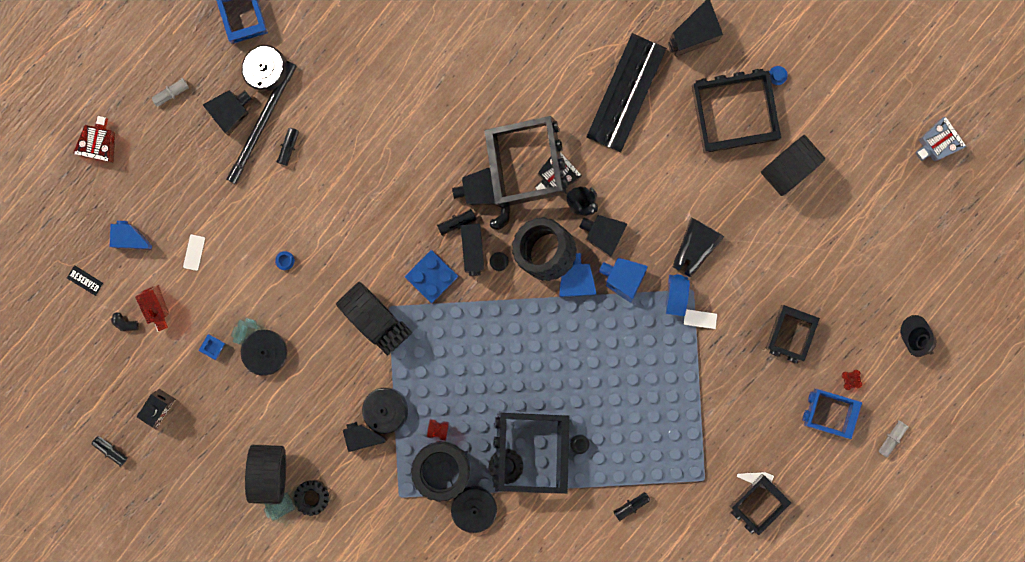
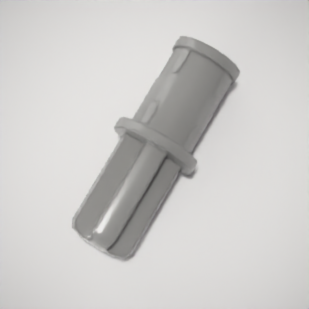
[152,78,189,107]
[878,420,909,457]

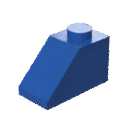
[109,221,152,249]

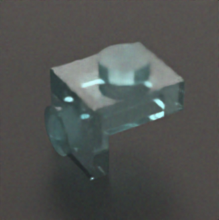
[231,318,260,344]

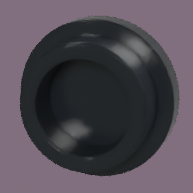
[490,252,509,271]
[570,435,590,454]

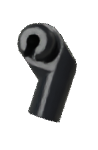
[490,206,510,230]
[111,312,139,331]

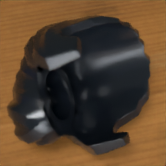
[566,186,598,216]

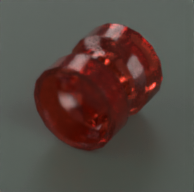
[427,419,449,441]

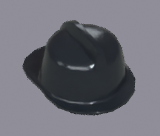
[900,315,937,357]

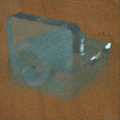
[264,492,296,521]

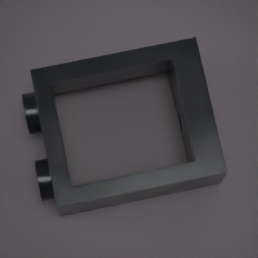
[461,224,485,276]
[766,305,820,364]
[730,474,791,535]

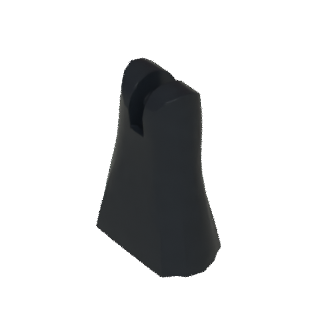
[673,217,724,278]

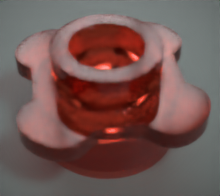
[841,370,862,390]

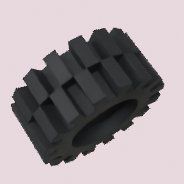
[377,321,412,356]
[489,448,524,484]
[293,480,329,516]

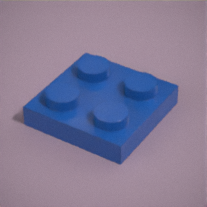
[405,250,459,304]

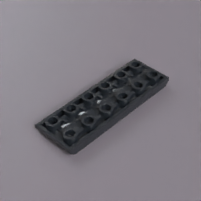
[586,33,667,153]

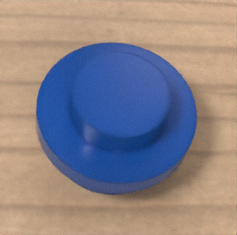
[769,66,788,85]
[275,251,295,270]

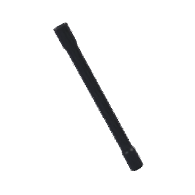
[226,61,297,184]

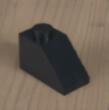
[343,422,387,452]

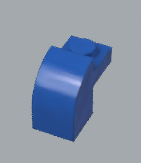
[666,274,690,316]

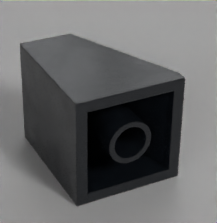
[668,0,723,57]

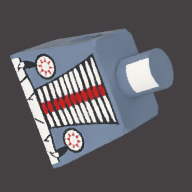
[915,117,966,162]

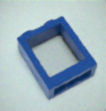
[216,0,268,44]
[802,388,862,439]

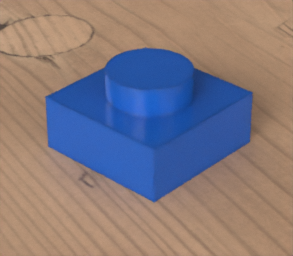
[199,334,226,360]

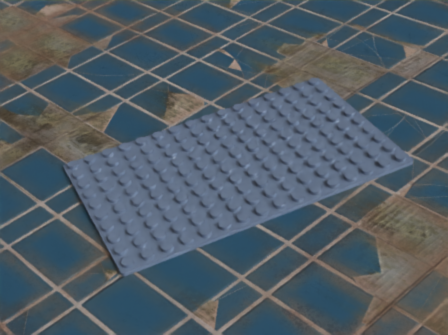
[389,290,705,498]

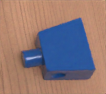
[559,253,596,297]
[599,258,648,303]

